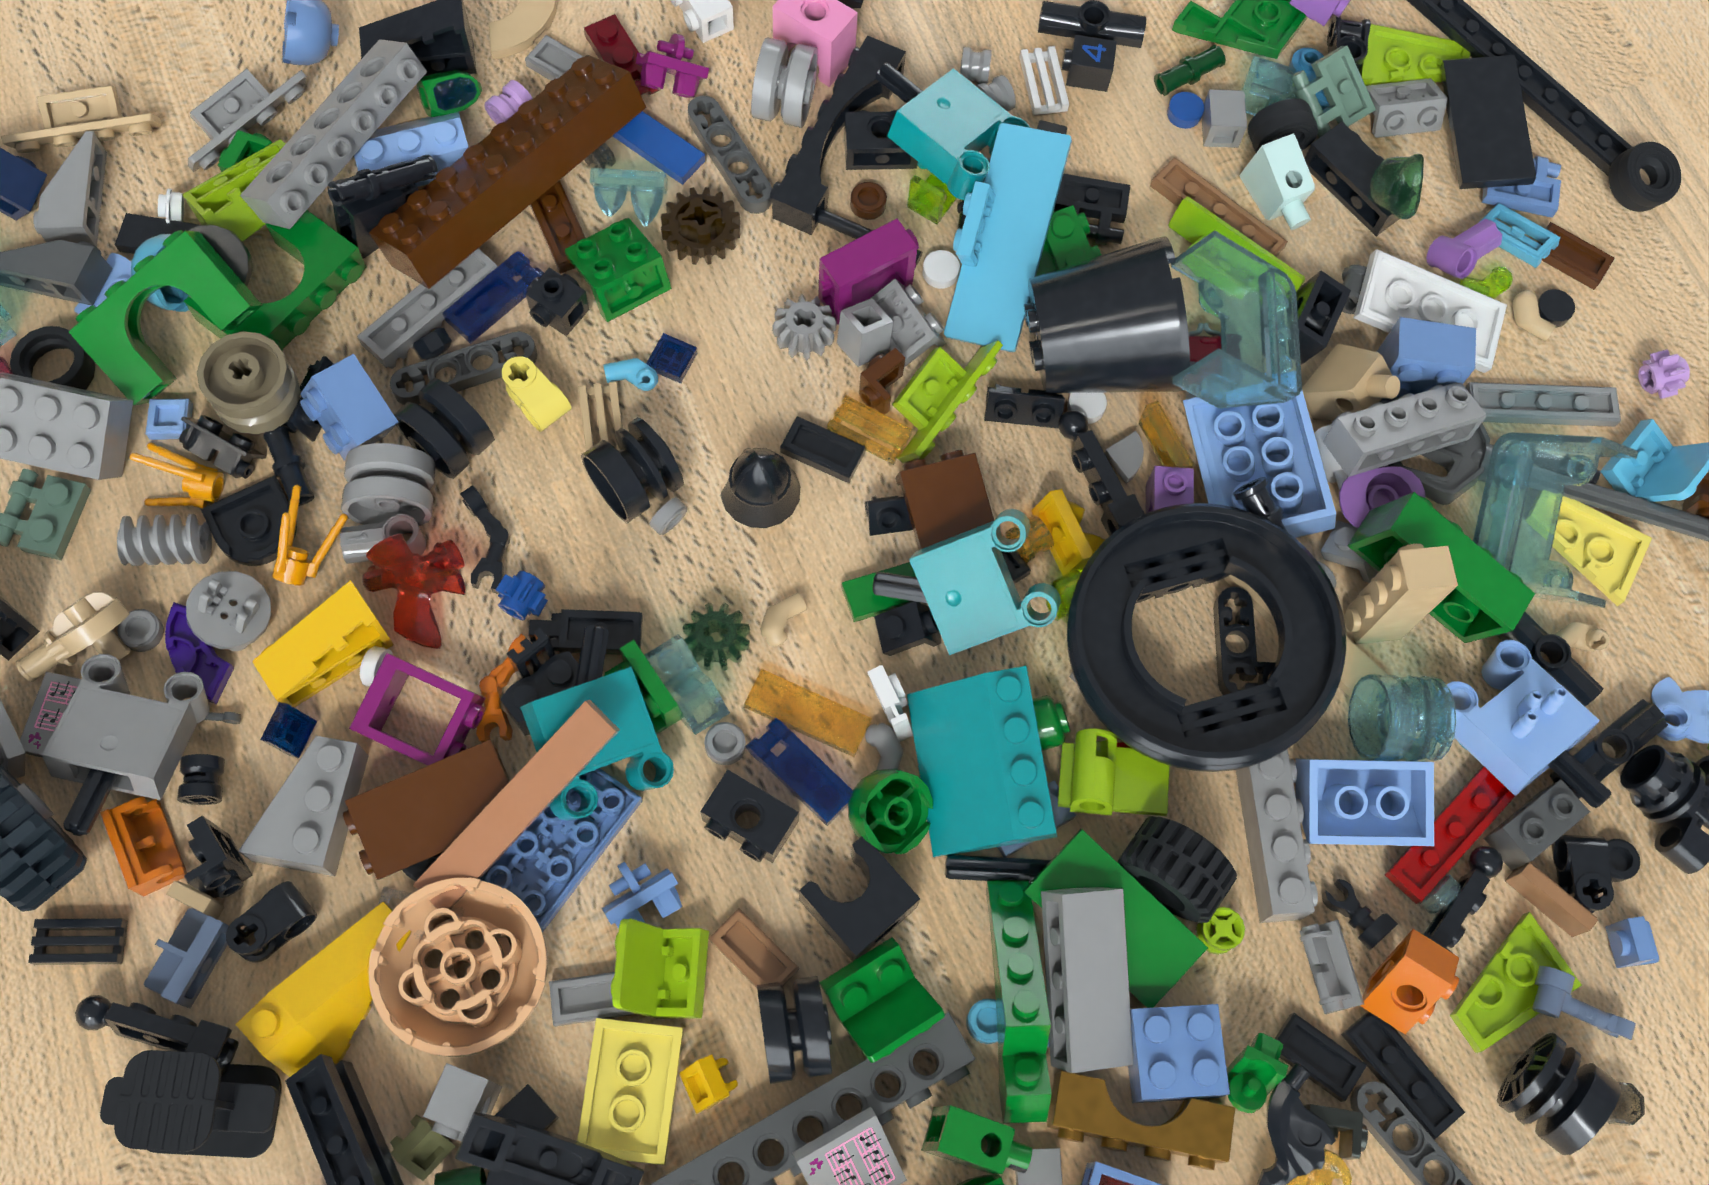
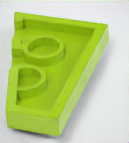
[1359,24,1470,86]
[1450,912,1582,1053]

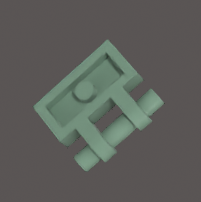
[1291,45,1376,138]
[0,469,91,561]

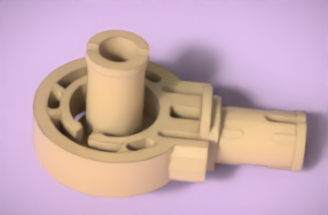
[16,592,131,682]

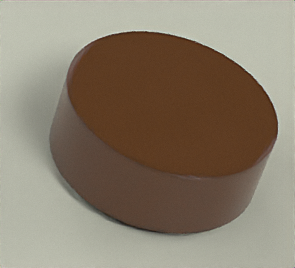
[850,182,887,220]

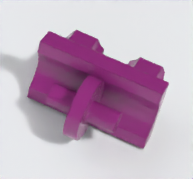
[635,33,709,98]

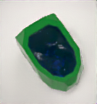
[417,70,482,117]

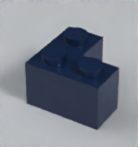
[0,148,47,221]

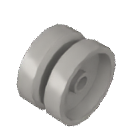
[751,37,818,128]
[341,443,436,526]

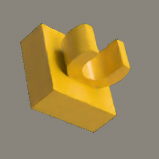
[679,1054,738,1114]

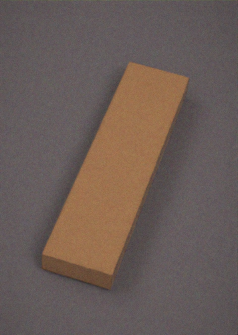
[1150,157,1288,257]

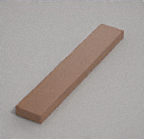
[413,700,620,910]

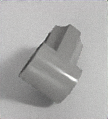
[340,514,426,564]

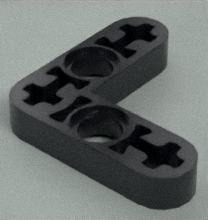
[1213,586,1276,695]

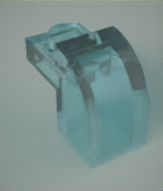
[645,634,730,735]

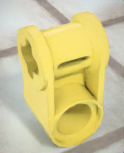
[502,356,572,432]

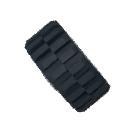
[0,764,87,912]

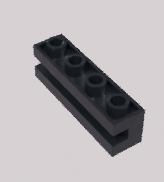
[285,1054,404,1185]

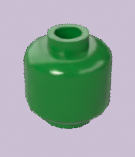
[1033,695,1071,751]

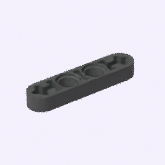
[688,95,772,214]
[390,331,537,405]
[1350,1081,1473,1185]

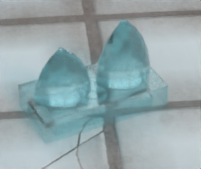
[590,168,668,226]

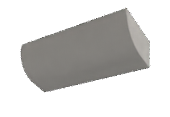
[1041,887,1133,1073]

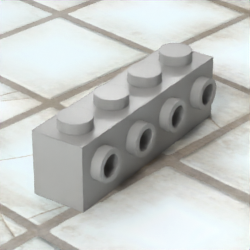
[1323,383,1487,477]
[1236,749,1318,923]

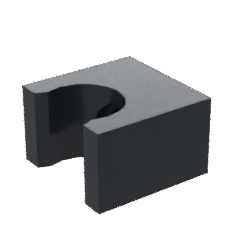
[799,836,920,962]

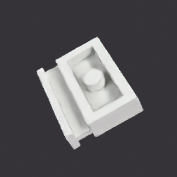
[867,665,913,742]

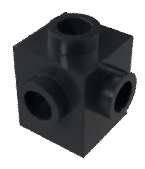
[526,267,590,336]

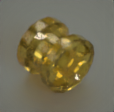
[1006,515,1054,564]

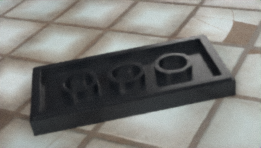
[1440,55,1536,189]

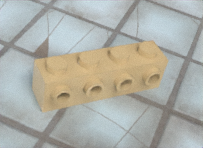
[1345,544,1458,644]

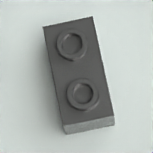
[1483,779,1590,871]

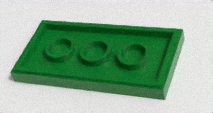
[1023,828,1208,1008]

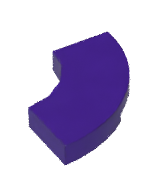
[165,602,234,705]

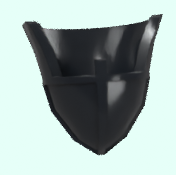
[720,448,801,528]

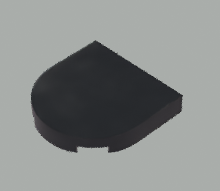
[201,475,297,566]

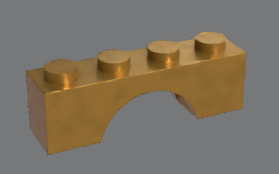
[1047,1071,1235,1170]

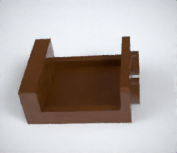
[895,450,994,550]

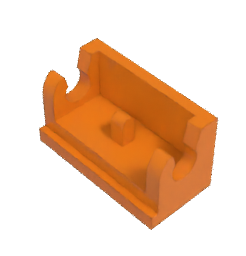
[100,796,187,897]

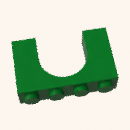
[184,210,366,352]
[68,230,263,405]

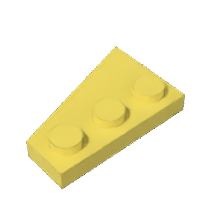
[1525,490,1652,607]

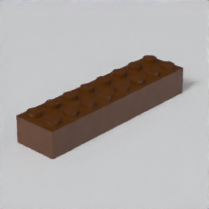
[369,55,646,289]

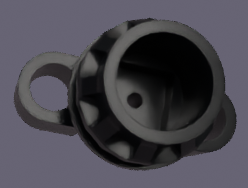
[1620,745,1709,874]

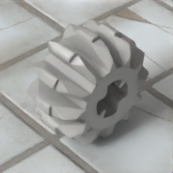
[772,294,836,361]

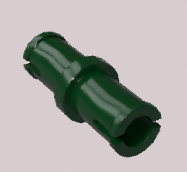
[1154,44,1226,96]

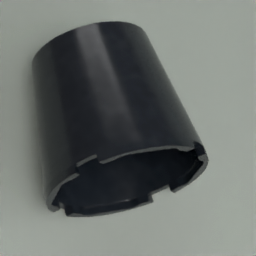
[1024,236,1190,393]

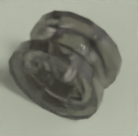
[584,143,616,175]

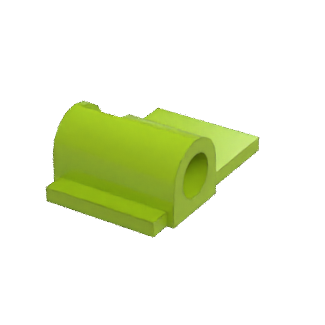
[1058,728,1169,817]

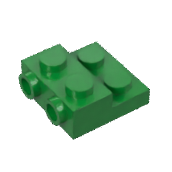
[1029,205,1102,303]

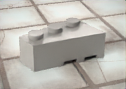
[238,736,369,876]

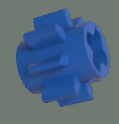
[495,571,548,621]

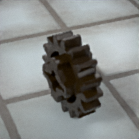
[661,187,741,265]

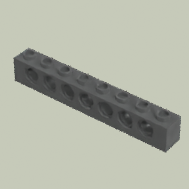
[650,1012,975,1185]

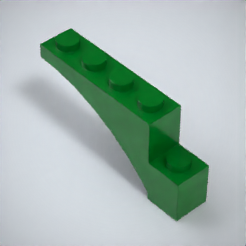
[986,880,1052,1123]

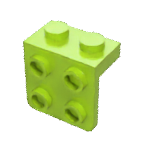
[611,919,709,1019]

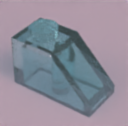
[1241,56,1297,116]

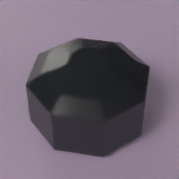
[412,327,452,360]

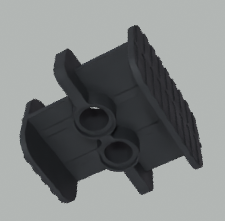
[100,1050,281,1158]

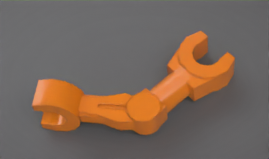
[476,634,541,743]

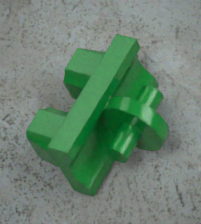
[1227,1033,1289,1113]

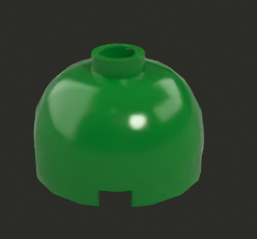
[848,769,933,854]

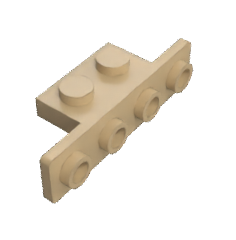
[1,85,162,153]

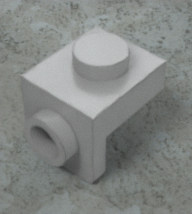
[1321,521,1378,583]

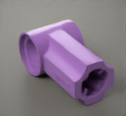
[1426,219,1502,279]

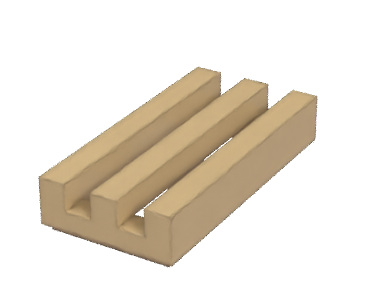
[578,381,623,451]

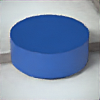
[1167,92,1204,129]

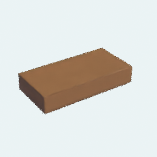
[1505,863,1598,937]
[709,908,799,988]

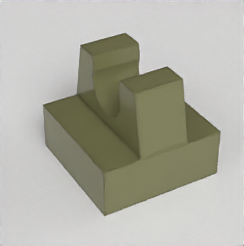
[390,1114,456,1181]

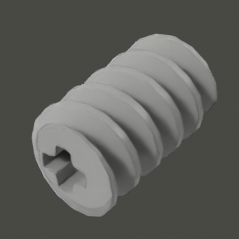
[117,514,212,566]

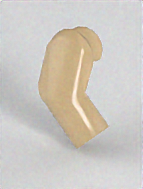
[1512,290,1556,342]

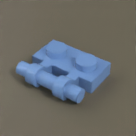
[1482,156,1561,218]

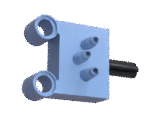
[1429,640,1611,808]

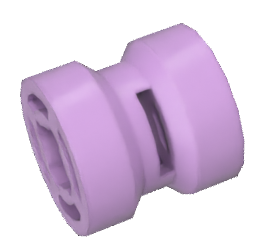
[484,80,533,125]

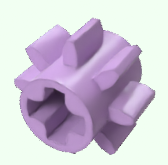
[1638,349,1690,399]

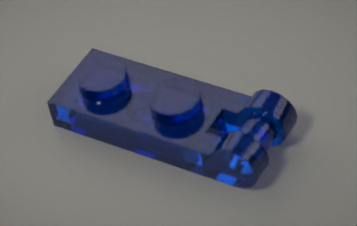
[442,251,544,344]
[746,718,852,826]

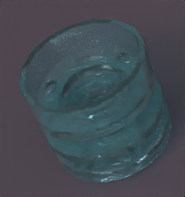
[1348,674,1456,762]

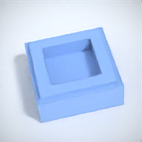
[145,398,193,440]

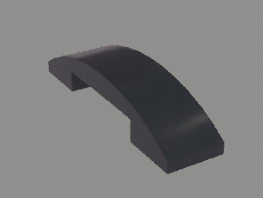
[455,1112,644,1185]

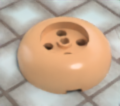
[368,878,548,1057]

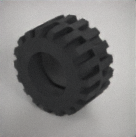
[1118,816,1237,923]

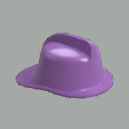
[1339,466,1425,528]

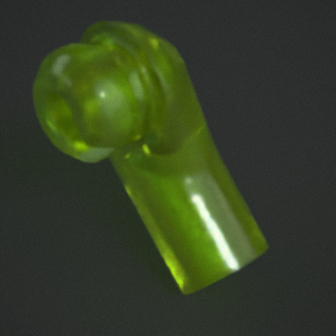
[1459,266,1513,299]

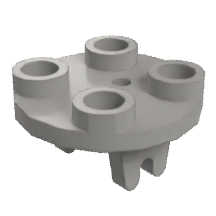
[186,571,271,651]

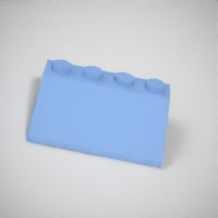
[1183,372,1336,538]

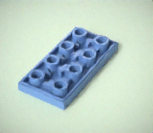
[480,768,642,933]

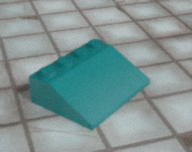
[907,666,1057,858]

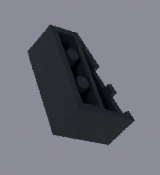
[359,0,477,77]

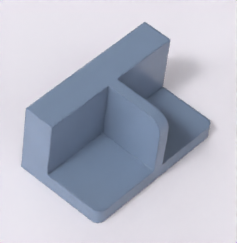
[144,908,229,1009]

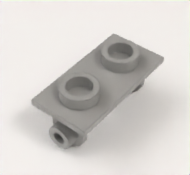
[1300,920,1364,1014]

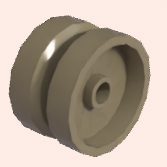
[197,331,301,434]

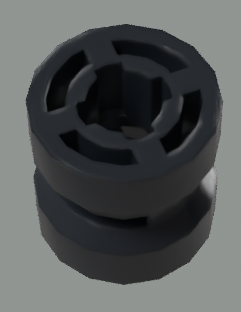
[177,754,225,805]

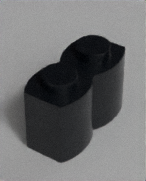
[501,651,578,736]

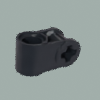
[1327,15,1371,70]
[1553,835,1614,913]
[226,881,317,962]

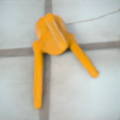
[130,442,224,508]
[272,485,348,586]

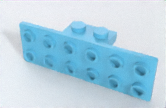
[944,123,1072,352]

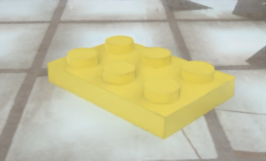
[577,1018,684,1165]

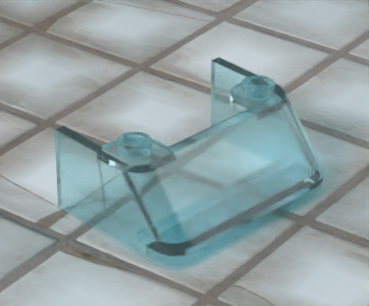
[1171,230,1302,408]
[1473,432,1638,608]

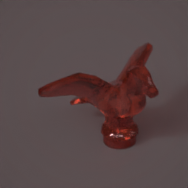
[362,533,466,649]

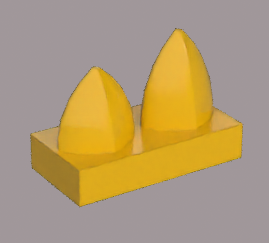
[1031,489,1105,577]

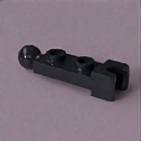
[1058,410,1145,536]
[1423,846,1503,953]
[75,995,239,1075]

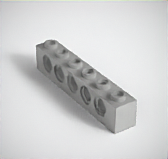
[240,39,427,229]

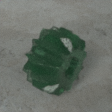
[682,602,750,671]

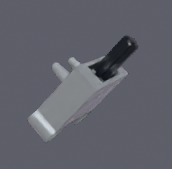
[41,654,210,836]

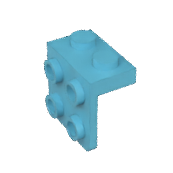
[1600,419,1709,502]

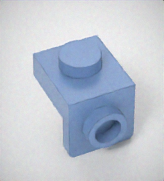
[1605,916,1659,968]

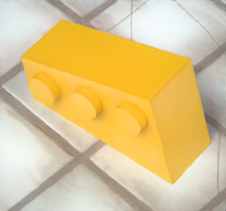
[252,580,394,711]

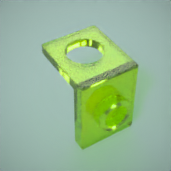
[907,174,957,225]

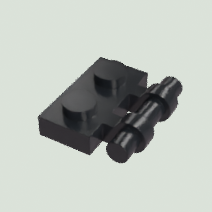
[1054,174,1131,245]

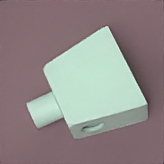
[1239,133,1315,230]

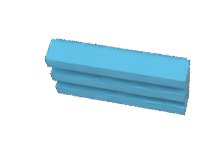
[1480,203,1561,268]

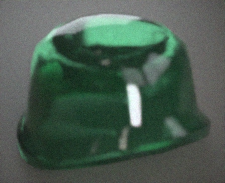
[1370,154,1424,220]

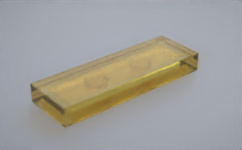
[744,669,872,757]

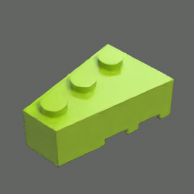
[182,139,286,241]

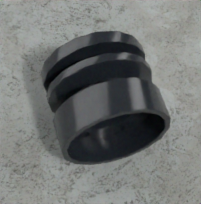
[581,417,684,523]
[1497,1032,1621,1155]

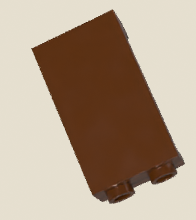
[343,739,510,880]

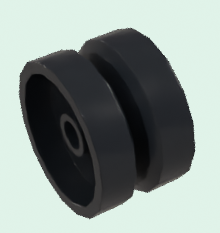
[394,378,495,479]
[757,976,832,1084]

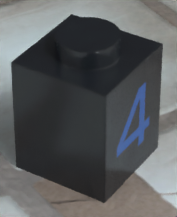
[1061,35,1117,92]

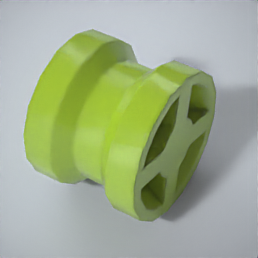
[1195,907,1245,955]

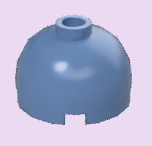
[282,0,339,66]

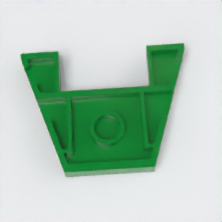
[1172,0,1308,59]

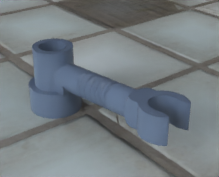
[1532,966,1636,1040]

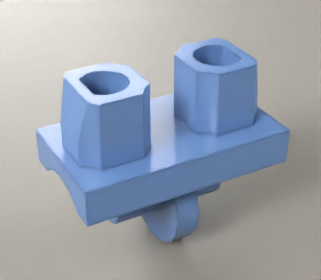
[602,861,682,928]

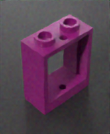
[818,218,919,325]
[349,653,485,766]

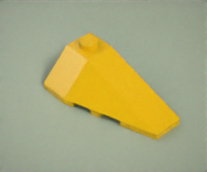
[235,901,411,1077]

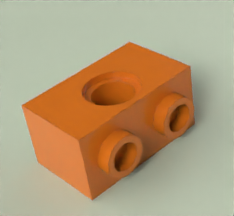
[1360,929,1460,1035]

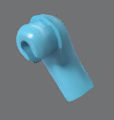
[603,358,658,391]

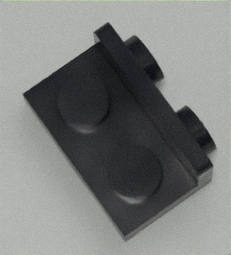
[184,815,253,898]

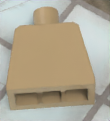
[1302,343,1400,420]

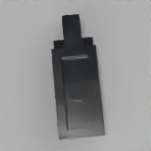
[528,609,643,655]

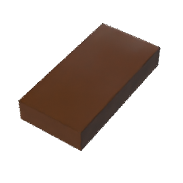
[1537,222,1615,290]

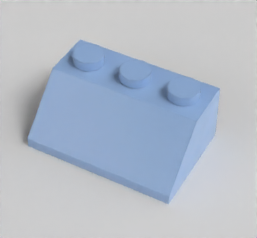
[354,112,469,187]
[1295,758,1434,846]

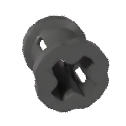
[1342,265,1367,314]

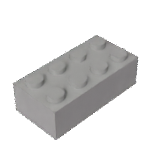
[0,372,133,480]

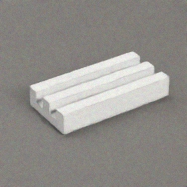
[1019,46,1069,115]

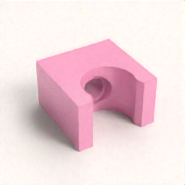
[773,0,858,87]

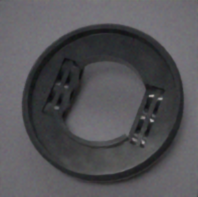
[1067,503,1346,772]

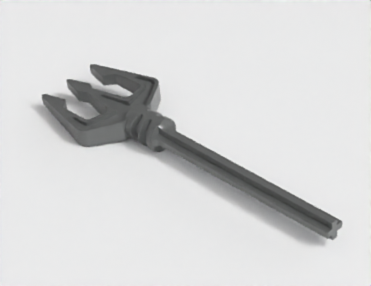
[1379,397,1709,542]

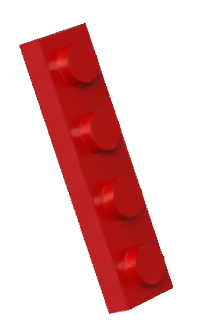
[1384,766,1515,904]

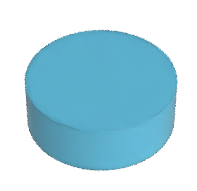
[966,999,998,1044]

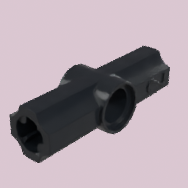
[1038,0,1147,48]
[1497,612,1604,706]
[1550,699,1668,799]

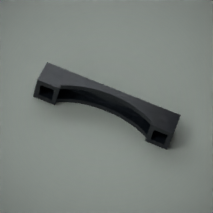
[769,35,906,235]

